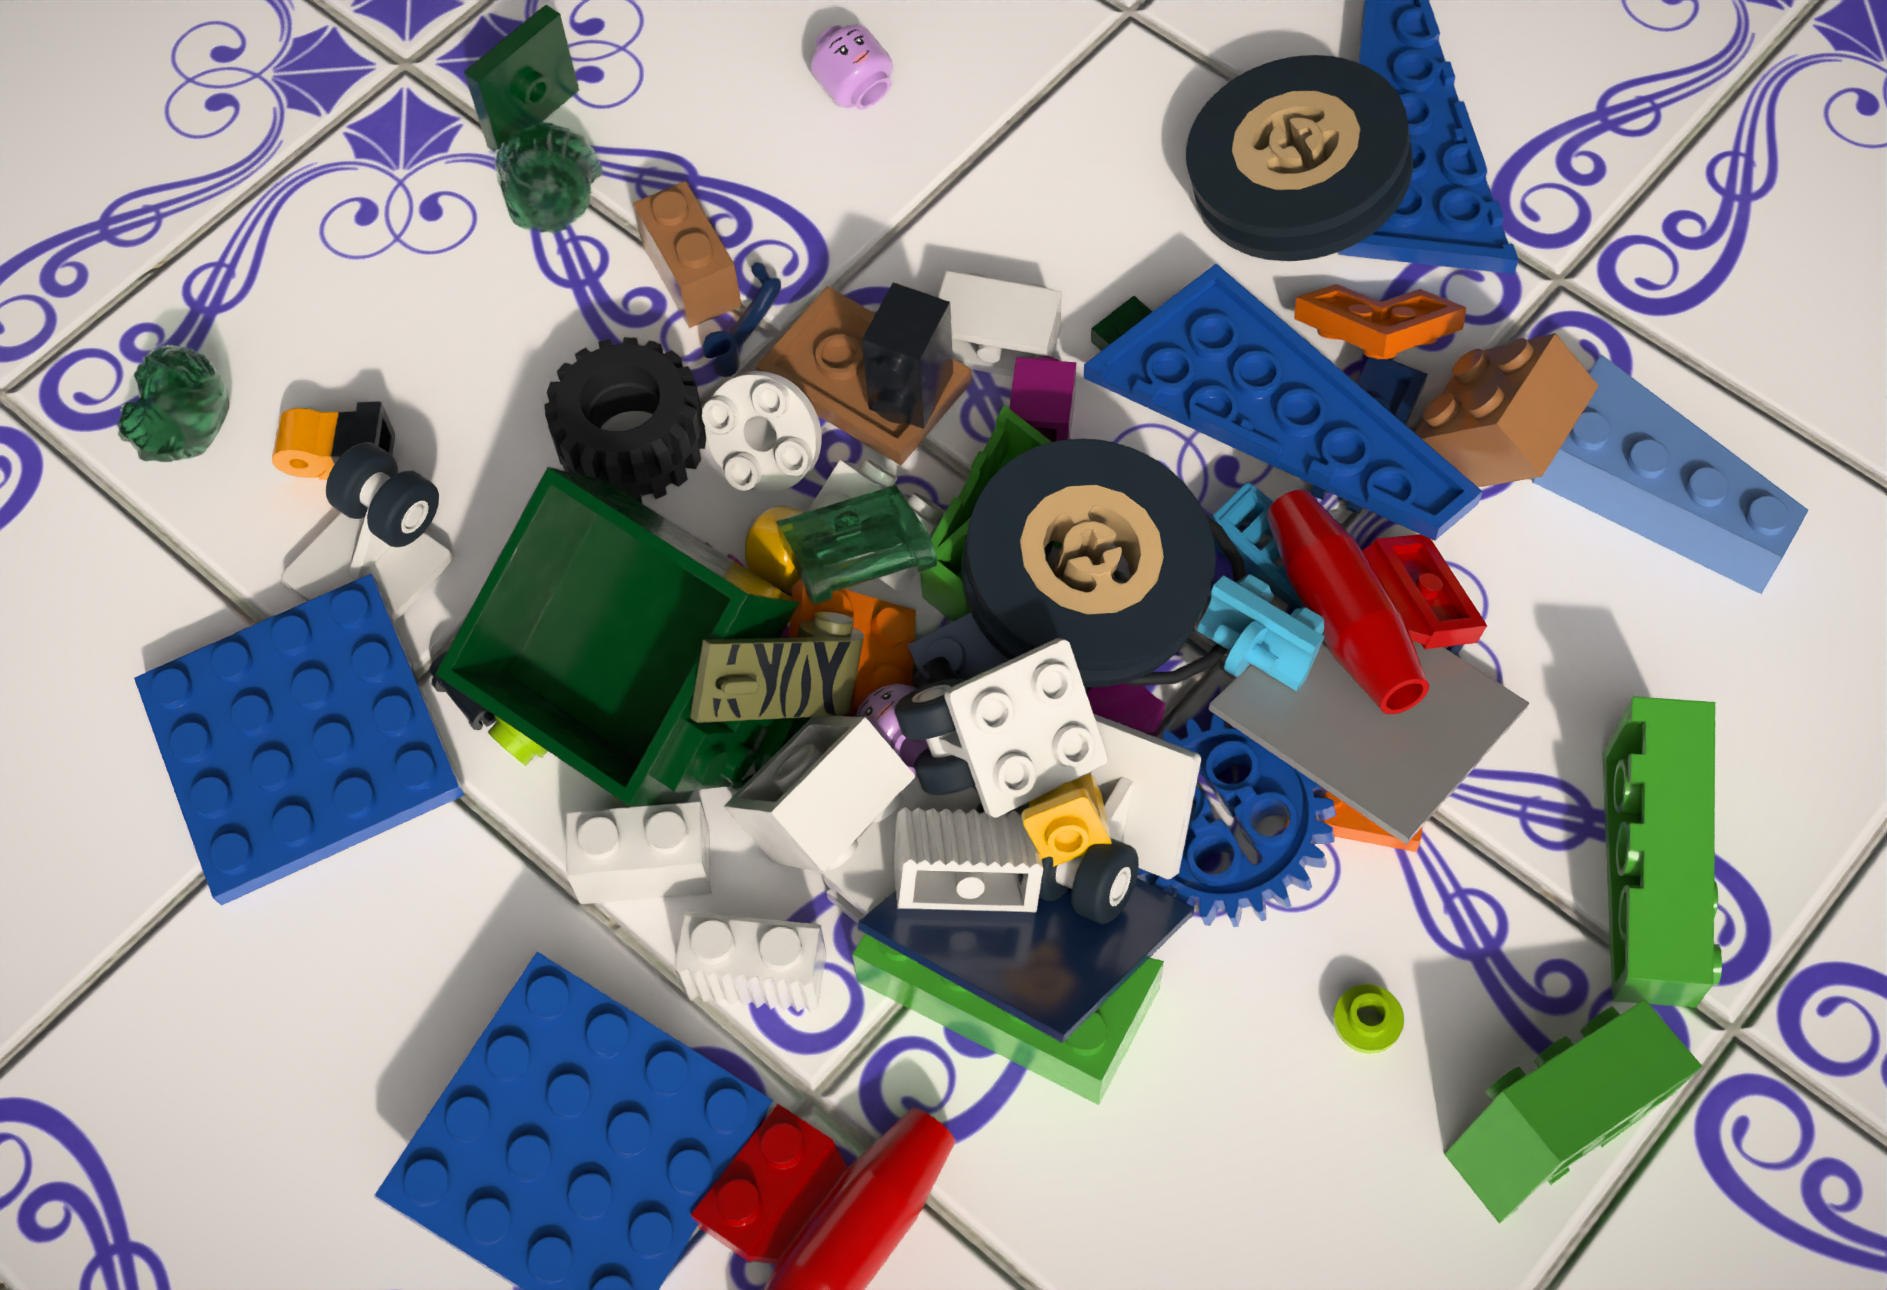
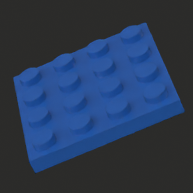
[134,574,465,906]
[374,951,773,1290]

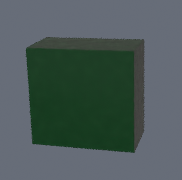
[435,467,800,807]

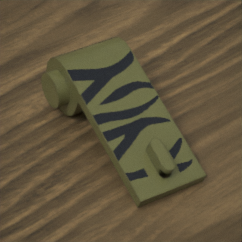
[690,611,864,723]

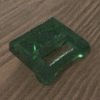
[776,485,937,605]

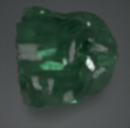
[495,123,602,234]
[116,345,229,462]

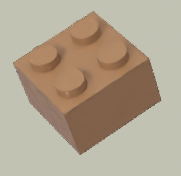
[1415,333,1599,487]

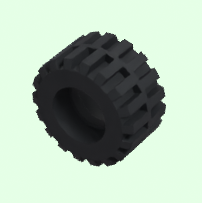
[544,337,706,503]

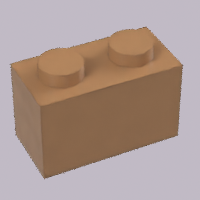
[633,181,742,329]

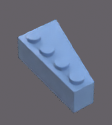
[1532,354,1809,595]

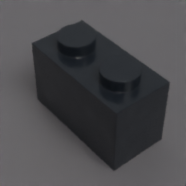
[862,282,953,429]

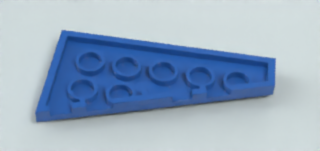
[1338,0,1519,274]
[1083,264,1483,541]

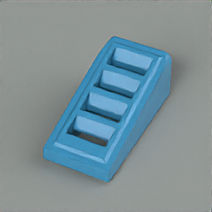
[1211,482,1304,610]

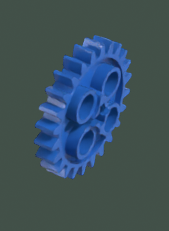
[1137,714,1336,927]

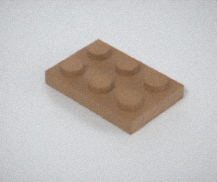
[756,286,972,466]

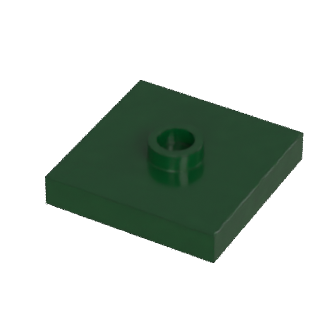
[464,4,579,157]

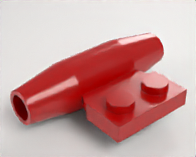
[1266,490,1488,714]
[691,1104,956,1290]

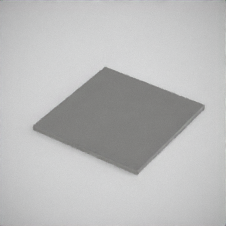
[1208,640,1529,844]

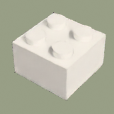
[724,716,916,872]

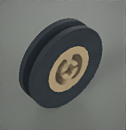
[1186,55,1413,261]
[961,438,1216,688]

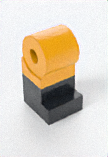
[272,401,396,480]

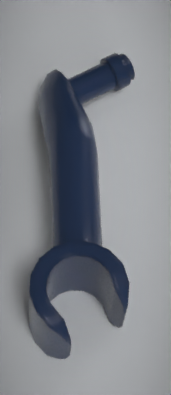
[703,262,781,377]

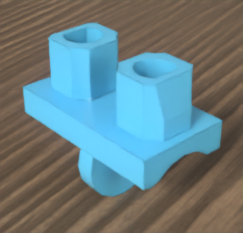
[1197,574,1325,692]

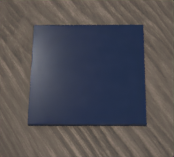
[858,878,1195,1043]

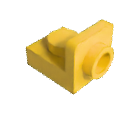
[1022,773,1112,867]

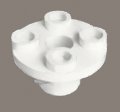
[702,371,822,492]

